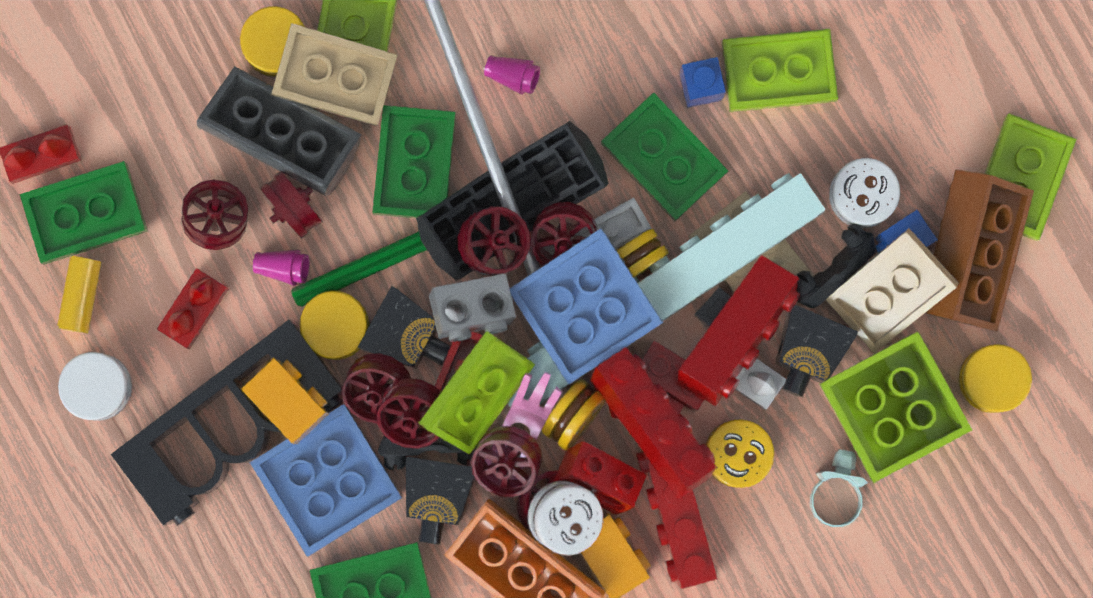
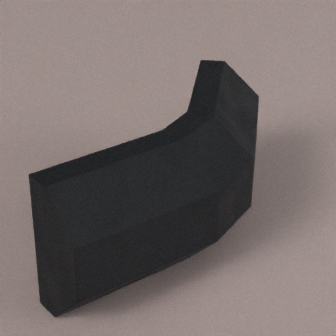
[416,121,609,281]

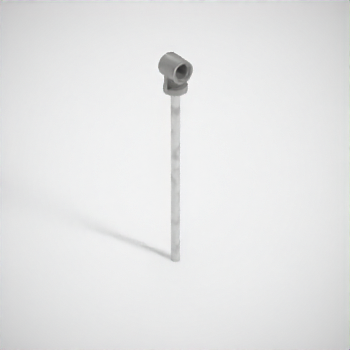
[424,0,540,276]

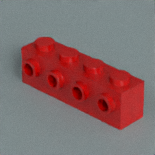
[678,255,800,407]
[590,347,717,500]
[636,449,718,589]

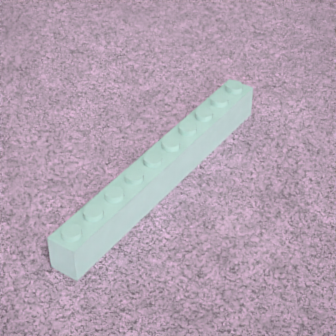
[508,173,826,408]

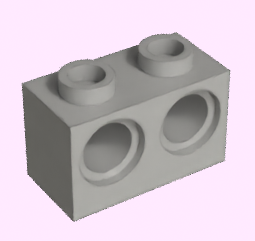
[429,274,516,342]

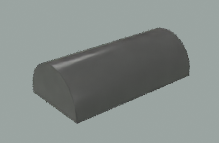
[197,66,362,197]

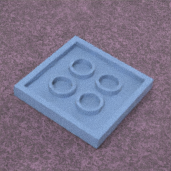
[510,229,664,384]
[250,404,403,557]

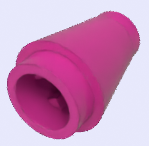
[484,55,540,95]
[253,250,310,286]

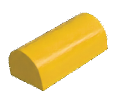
[57,256,102,334]

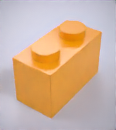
[241,358,330,444]
[581,514,651,598]

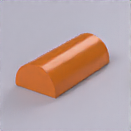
[444,498,606,598]

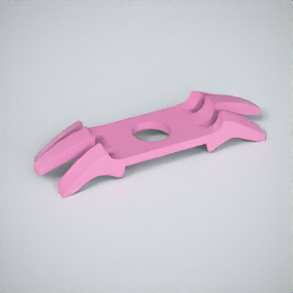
[475,372,562,480]

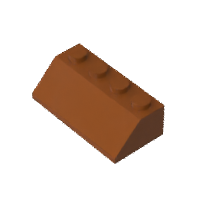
[925,169,1034,332]

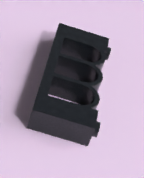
[111,320,342,526]

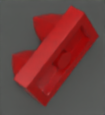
[0,125,82,184]
[157,268,229,350]

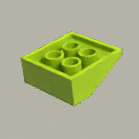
[819,332,972,483]

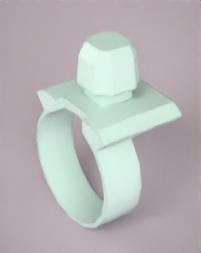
[810,449,868,527]

